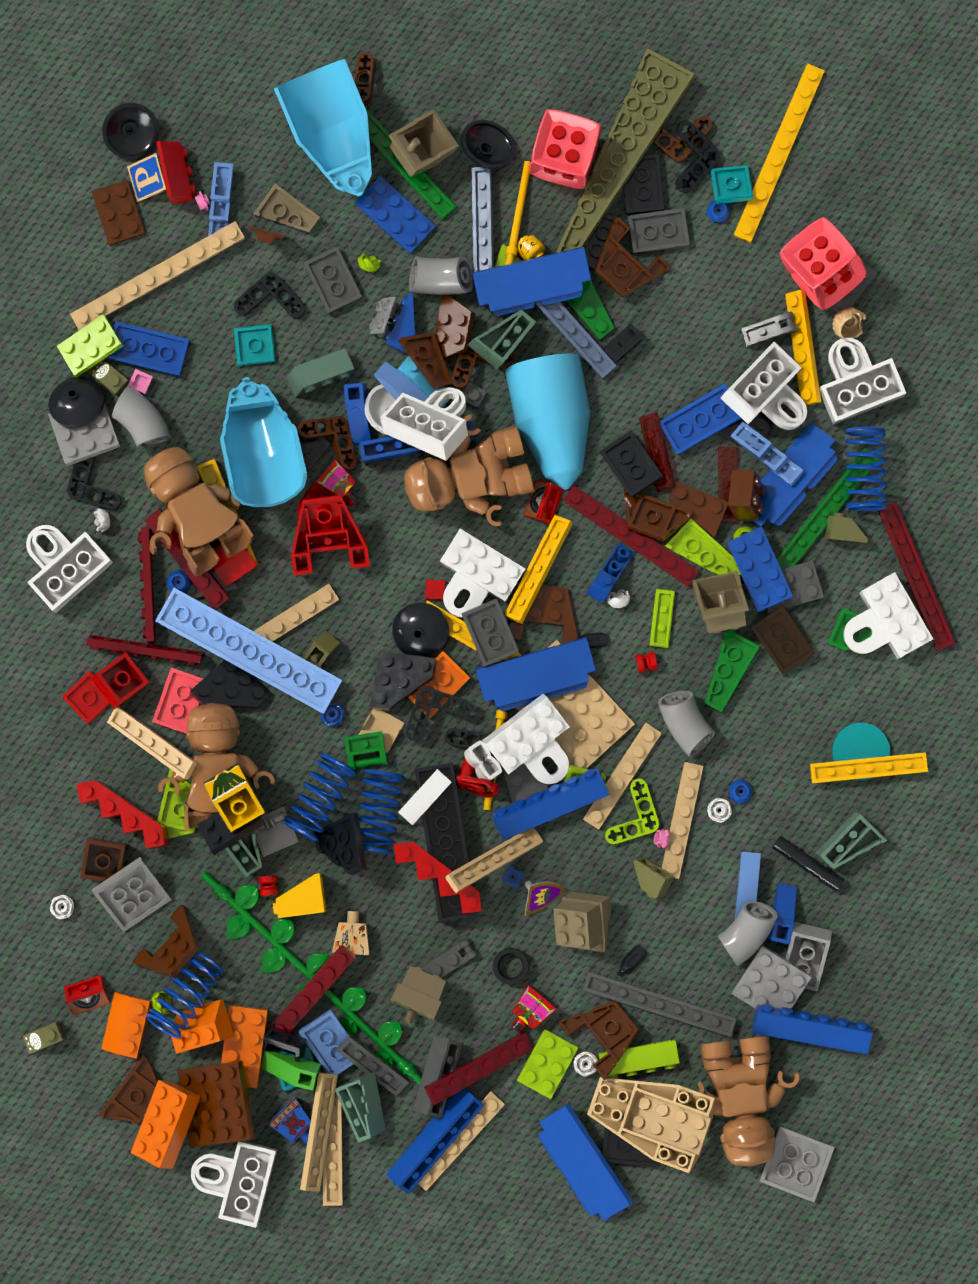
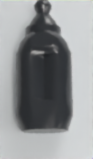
[572,632,607,648]
[617,945,647,976]

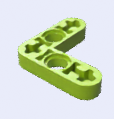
[605,779,659,844]

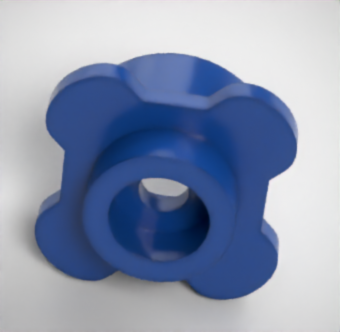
[502,866,524,888]

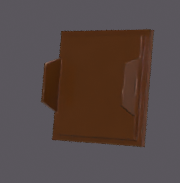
[248,226,289,244]

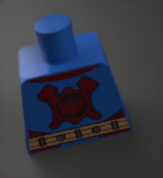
[268,1097,311,1144]

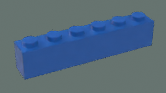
[359,421,476,464]
[492,768,609,840]
[752,1004,873,1054]
[386,1088,485,1194]

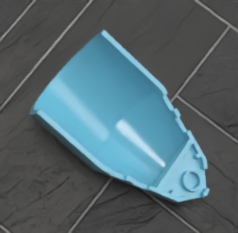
[274,59,372,196]
[505,353,591,490]
[220,377,307,507]

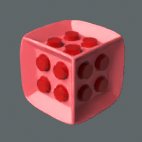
[529,109,602,189]
[780,217,867,310]

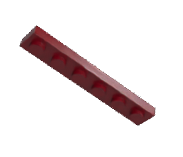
[144,508,231,610]
[138,527,156,643]
[86,634,204,665]
[266,944,356,1033]
[424,1032,533,1105]

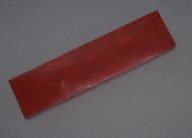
[639,413,676,492]
[718,447,737,523]

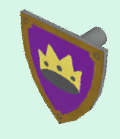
[525,880,566,916]

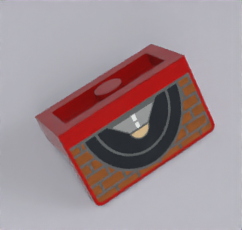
[524,480,563,524]
[64,975,109,1015]

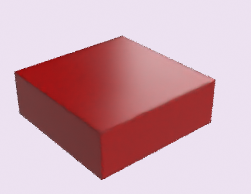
[425,580,445,600]

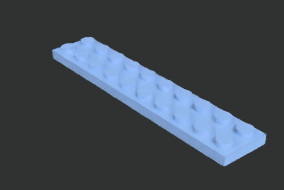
[155,588,343,714]

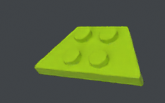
[157,769,198,839]

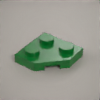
[827,608,872,651]

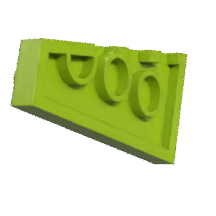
[665,519,742,578]

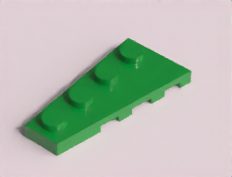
[565,280,614,341]
[705,629,760,713]

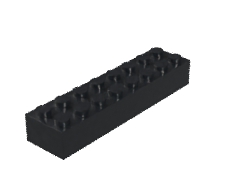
[415,763,478,922]

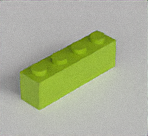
[598,1039,679,1079]

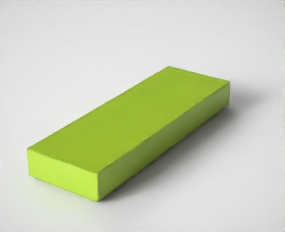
[649,589,675,648]

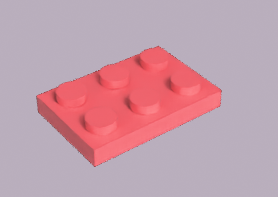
[152,668,203,734]

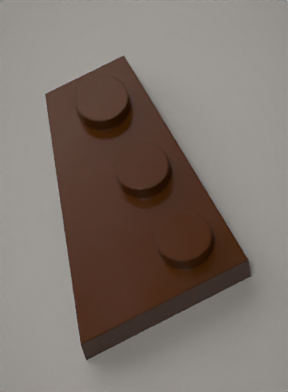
[398,332,453,390]
[669,482,728,538]

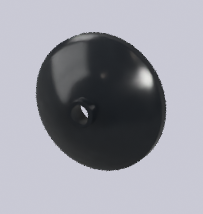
[102,102,159,160]
[461,120,515,170]
[48,377,105,428]
[392,602,450,658]

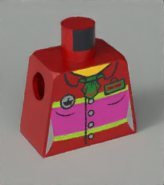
[309,460,358,506]
[511,984,557,1033]

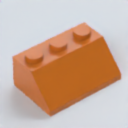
[101,992,151,1059]
[171,999,234,1054]

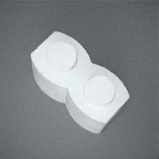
[464,740,502,781]

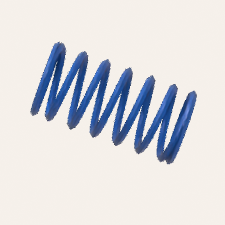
[844,427,888,511]
[282,753,356,842]
[359,769,405,854]
[146,951,224,1039]

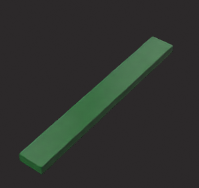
[365,107,457,220]
[777,448,880,569]

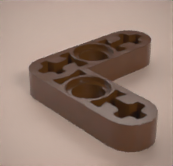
[355,52,376,106]
[652,116,712,163]
[451,339,516,391]
[296,416,356,471]

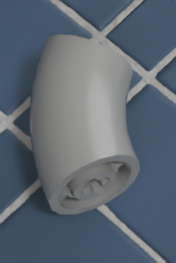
[409,256,474,295]
[112,386,171,448]
[658,691,715,757]
[718,901,778,966]

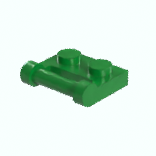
[344,731,388,770]

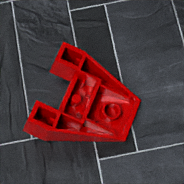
[291,495,370,576]

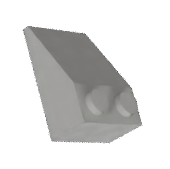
[785,922,832,991]

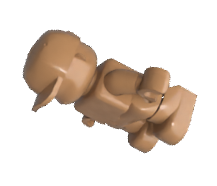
[404,414,534,526]
[144,447,253,576]
[157,703,275,831]
[697,1036,799,1167]

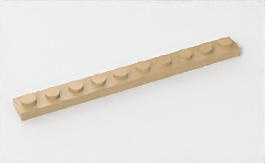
[70,221,245,330]

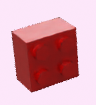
[92,652,149,709]

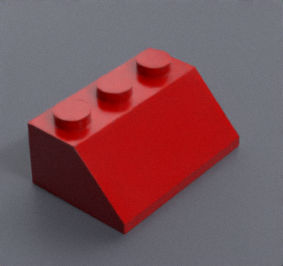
[156,141,196,205]

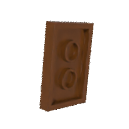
[91,180,145,246]

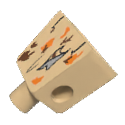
[332,911,370,955]

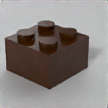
[728,470,766,521]
[80,837,126,881]

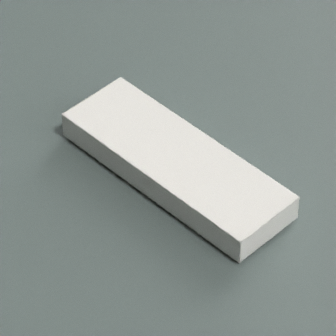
[398,769,452,825]

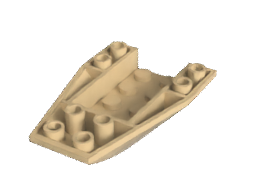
[587,1077,715,1173]

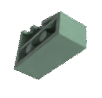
[468,309,536,369]
[286,348,354,398]
[815,812,887,869]
[225,831,262,877]
[335,1071,386,1143]

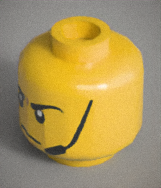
[517,235,545,260]

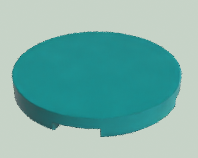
[832,723,890,781]

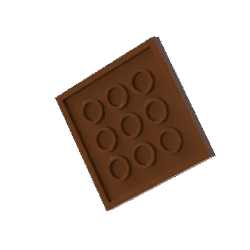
[177,1061,255,1147]

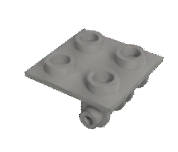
[369,297,397,339]
[254,807,299,857]

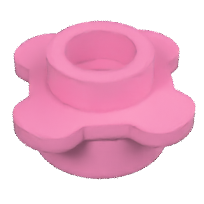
[195,191,210,211]
[654,829,670,848]

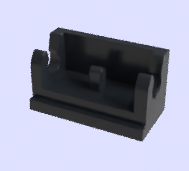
[602,324,644,364]
[262,1027,307,1062]

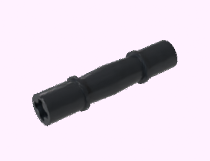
[772,835,845,892]

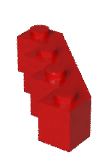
[77,780,170,849]
[393,841,482,914]

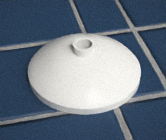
[364,384,396,435]

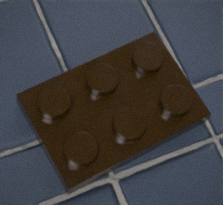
[751,605,815,674]

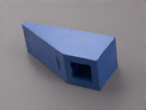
[385,292,416,355]
[344,383,372,444]
[586,543,635,604]
[766,883,797,944]

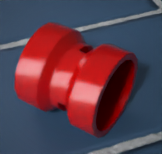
[635,651,658,673]
[258,875,279,896]

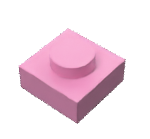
[128,369,154,395]

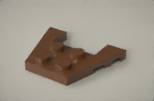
[594,217,671,297]
[509,585,578,644]
[132,904,200,978]
[558,1001,639,1080]

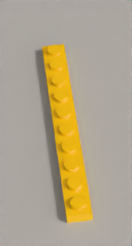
[733,63,825,243]

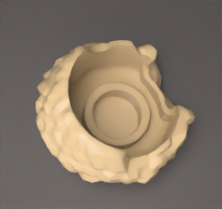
[832,307,866,339]

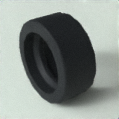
[493,948,529,985]

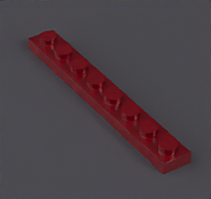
[562,485,699,587]
[878,502,955,651]

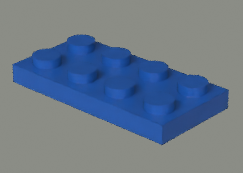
[355,176,436,254]
[107,321,190,377]
[659,384,742,455]
[727,527,793,613]

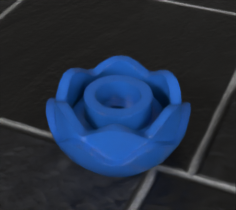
[707,200,731,223]
[167,570,191,593]
[320,702,344,726]
[728,779,753,804]

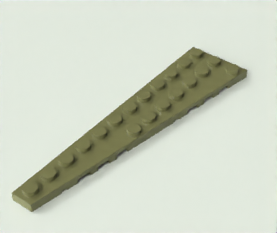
[556,48,695,253]

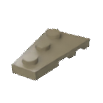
[253,184,321,233]

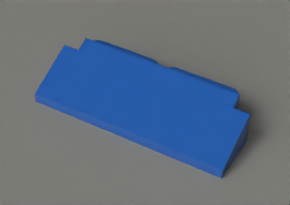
[473,247,591,316]
[751,423,837,528]
[475,637,596,711]
[538,1103,633,1221]

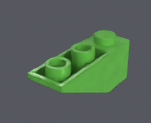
[261,1050,321,1091]

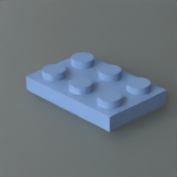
[299,1009,353,1075]

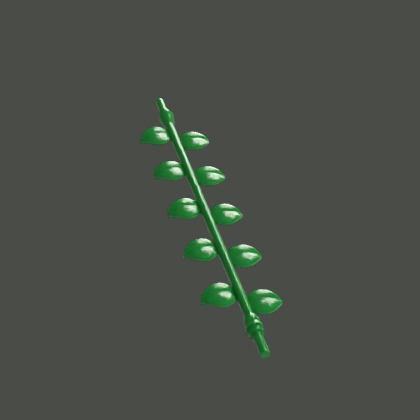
[200,871,422,1085]

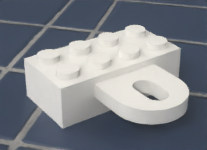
[819,338,906,425]
[721,342,807,430]
[380,387,468,461]
[26,525,114,613]
[440,529,525,618]
[843,572,933,659]
[482,694,569,784]
[191,1141,278,1228]

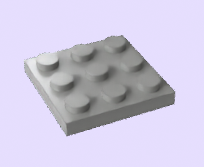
[48,404,120,466]
[92,857,172,932]
[731,944,812,1009]
[759,1126,835,1202]

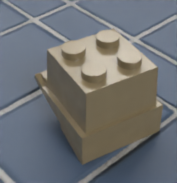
[389,109,459,177]
[692,571,749,634]
[553,892,611,952]
[391,966,446,1024]

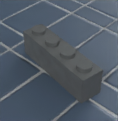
[412,1035,463,1119]

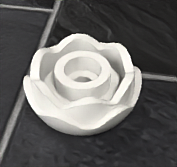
[94,509,110,533]
[607,590,630,608]
[708,798,732,822]
[50,895,74,919]
[574,1052,598,1076]

